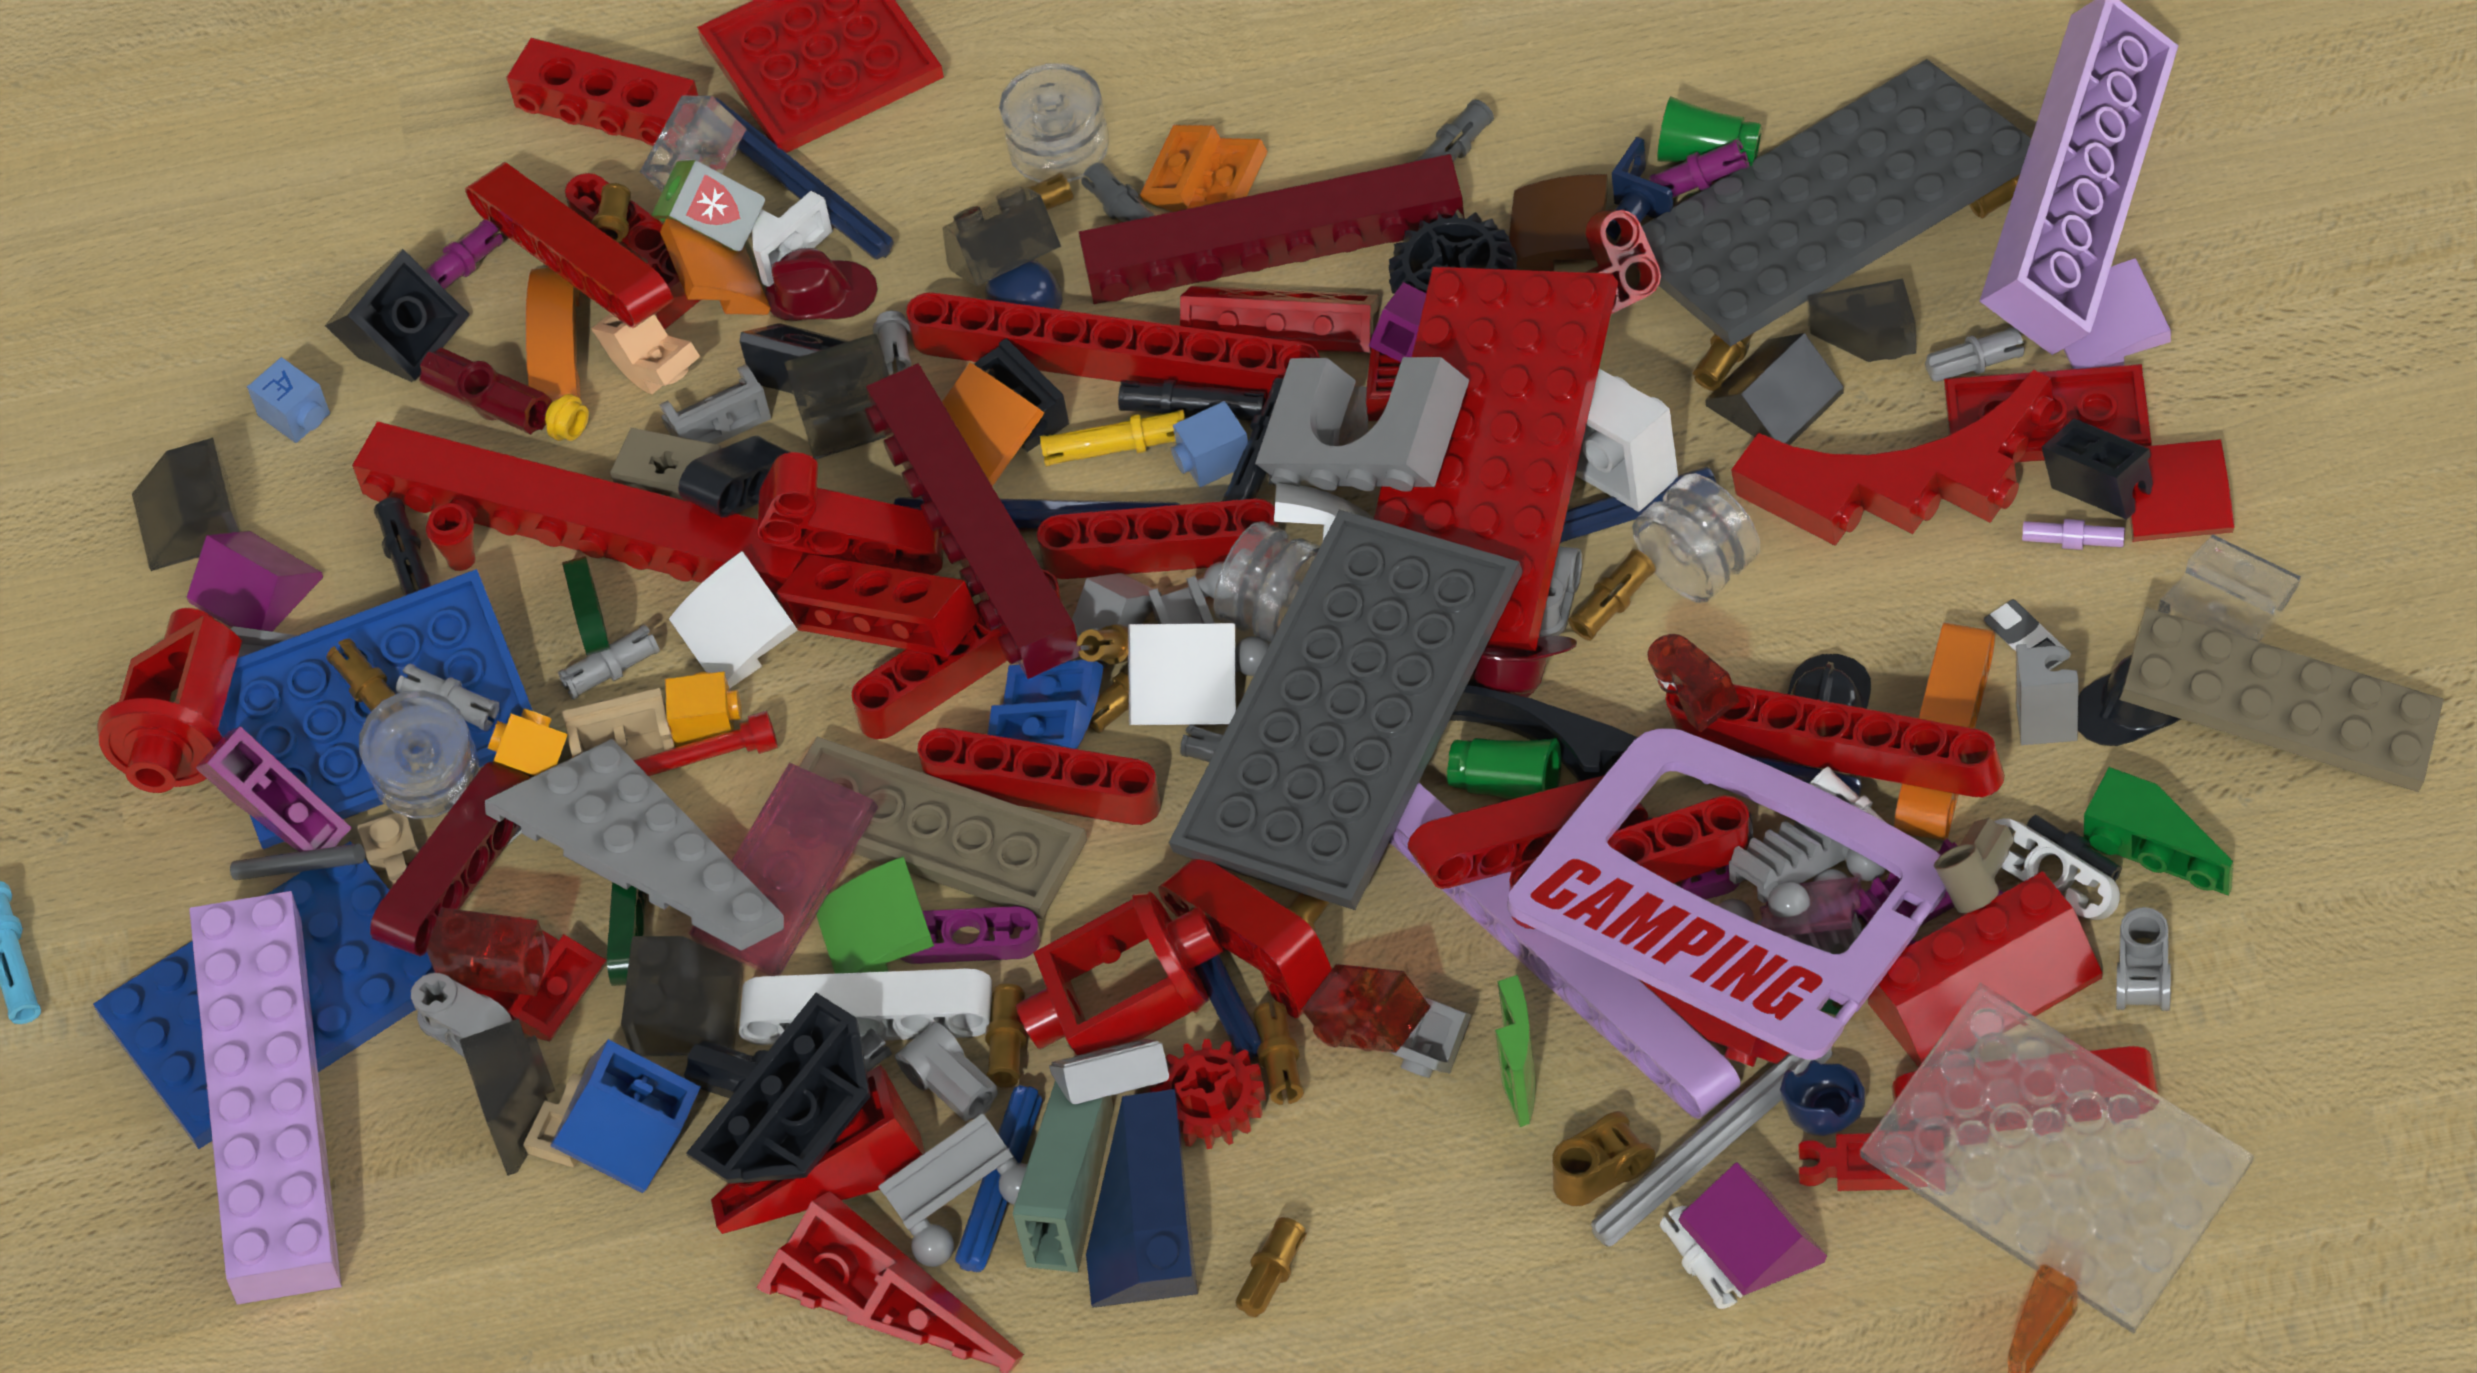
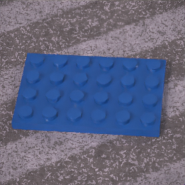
[218,569,533,849]
[93,841,458,1150]

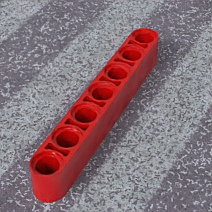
[465,162,673,329]
[1665,677,2005,797]

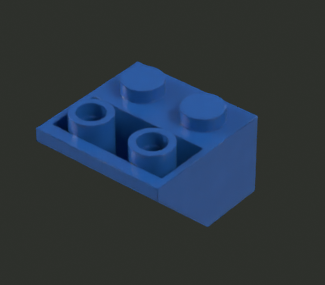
[550,1039,700,1193]

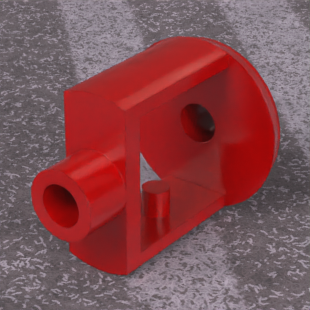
[97,608,242,793]
[1016,891,1223,1056]

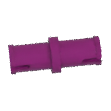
[1650,139,1749,197]
[425,220,504,289]

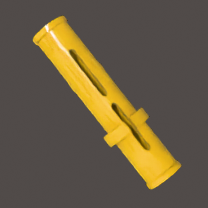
[1040,409,1185,467]

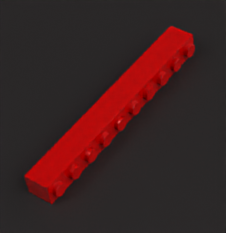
[352,421,819,604]

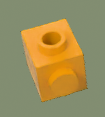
[665,671,742,748]
[487,709,568,776]

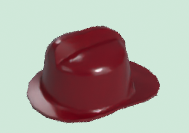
[765,248,878,321]
[1473,636,1577,697]

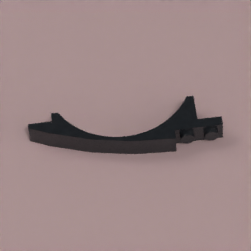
[1449,684,1638,782]

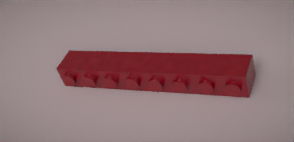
[1078,154,1465,305]
[865,363,1081,679]

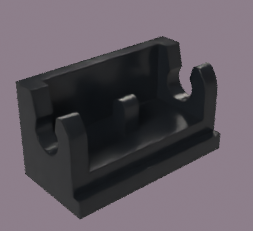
[974,338,1069,452]
[2041,418,2153,520]

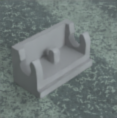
[659,364,771,444]
[2016,644,2078,745]

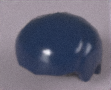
[985,259,1063,309]
[1780,1060,1866,1136]

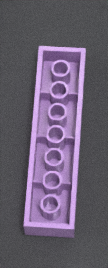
[1980,0,2178,355]
[189,891,341,1305]

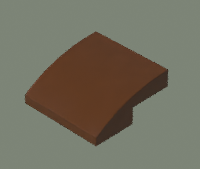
[1509,174,1608,271]

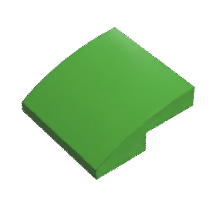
[814,856,934,974]
[1495,975,1536,1127]

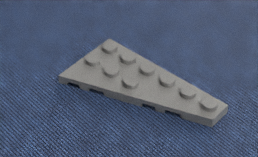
[485,739,784,951]

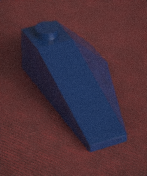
[1086,1089,1198,1308]

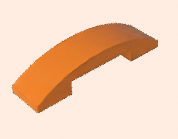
[526,267,580,402]

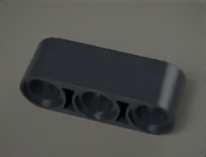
[678,436,791,518]

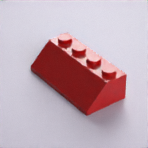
[1868,871,2103,1071]

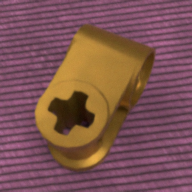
[1552,1111,1656,1206]

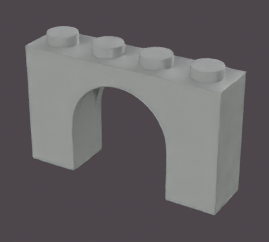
[1255,357,1469,491]

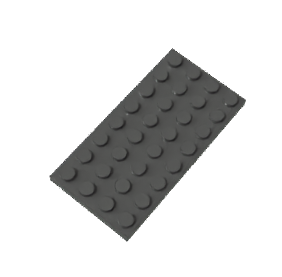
[1618,59,2031,347]
[1168,509,1523,910]

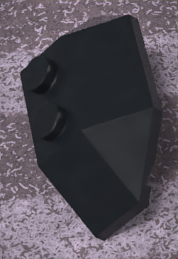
[686,992,871,1184]

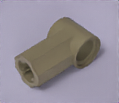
[1934,818,2014,913]

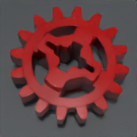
[1150,1039,1266,1149]

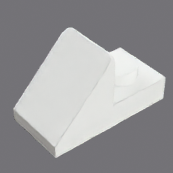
[752,191,833,287]

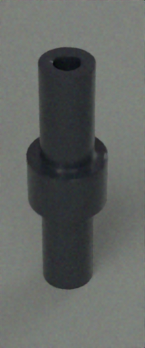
[2027,814,2122,881]

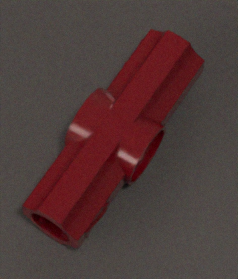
[419,347,552,435]

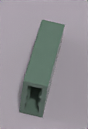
[1013,1081,1114,1273]

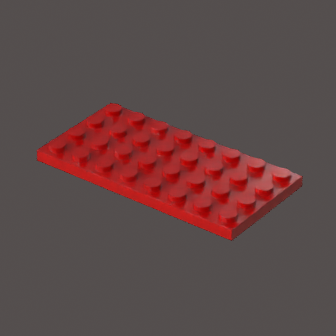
[1374,267,1618,651]

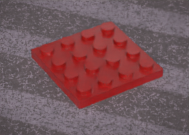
[697,0,944,153]

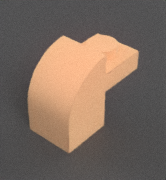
[591,313,700,395]

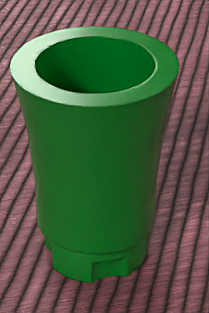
[1657,96,1762,166]
[1447,738,1562,800]

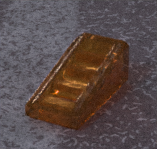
[2008,1264,2078,1373]

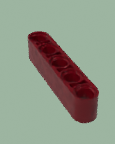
[370,761,534,956]

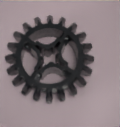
[1388,209,1518,294]

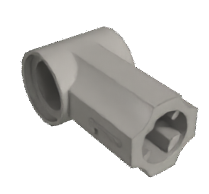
[895,1022,998,1121]

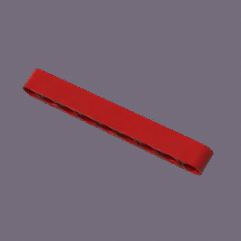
[906,292,1320,397]

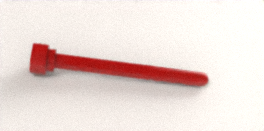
[633,710,778,776]

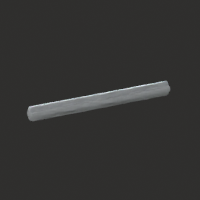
[1591,1047,1833,1247]

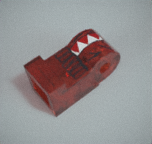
[1647,634,1740,732]

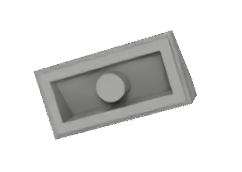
[1049,1039,1169,1104]

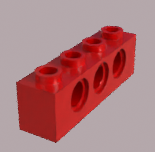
[506,38,702,151]
[777,554,980,657]

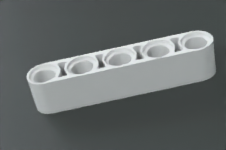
[739,969,992,1045]

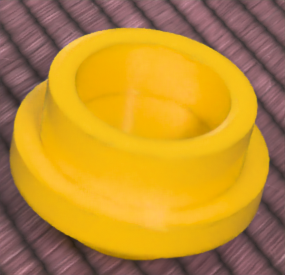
[545,394,589,441]

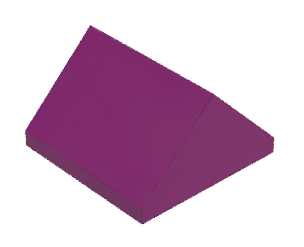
[187,531,323,632]
[1678,1162,1827,1296]

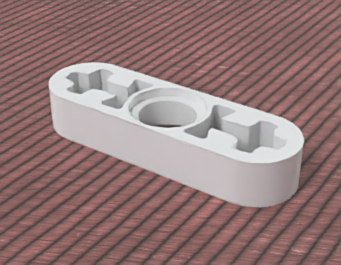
[1994,819,2120,920]

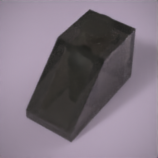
[1807,278,1916,362]

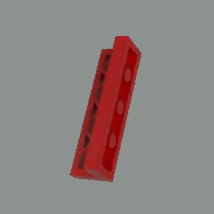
[1180,286,1379,353]

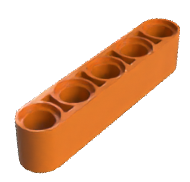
[1894,623,1995,841]

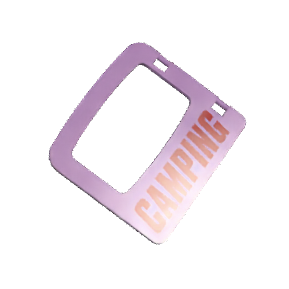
[1507,729,1946,1060]

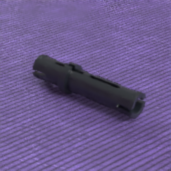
[1222,378,1283,501]
[1118,379,1267,421]
[374,498,432,596]

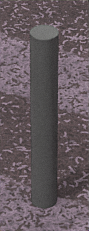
[230,844,365,881]

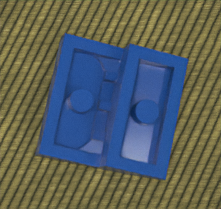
[987,660,1104,749]

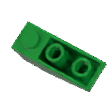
[2083,767,2233,896]

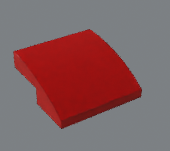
[2130,439,2235,542]
[467,917,607,1042]

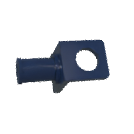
[1606,137,1673,240]

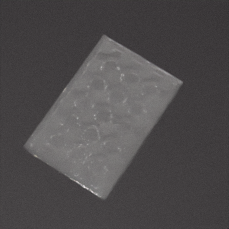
[1860,982,2254,1334]

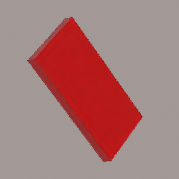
[1944,364,2152,462]

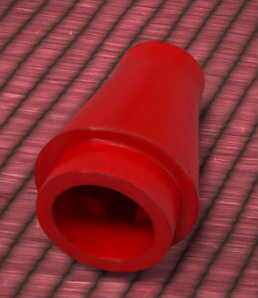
[426,503,476,571]

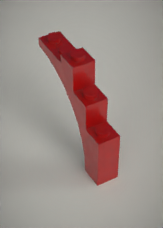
[1731,369,2055,546]

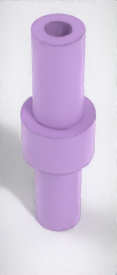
[2022,519,2125,550]

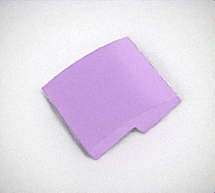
[2064,258,2171,369]

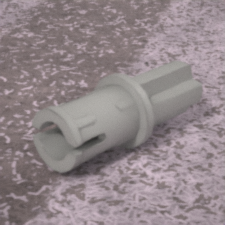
[1925,327,2024,382]

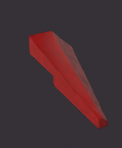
[756,1191,1024,1373]

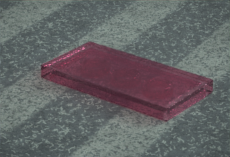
[689,762,878,976]

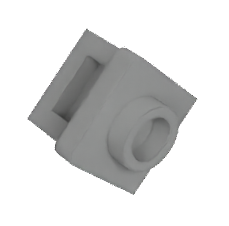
[1389,995,1471,1078]

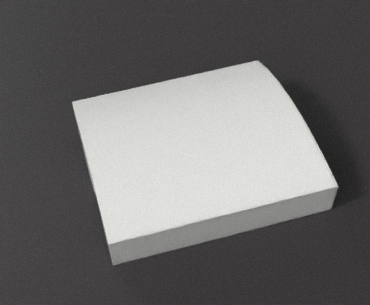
[1274,482,1373,540]
[669,551,798,689]
[1128,623,1236,725]

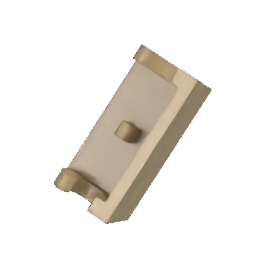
[563,688,675,760]

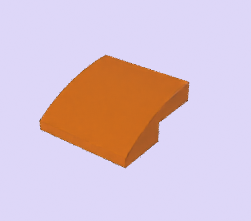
[1140,125,1268,212]
[660,218,771,315]
[942,362,1044,487]

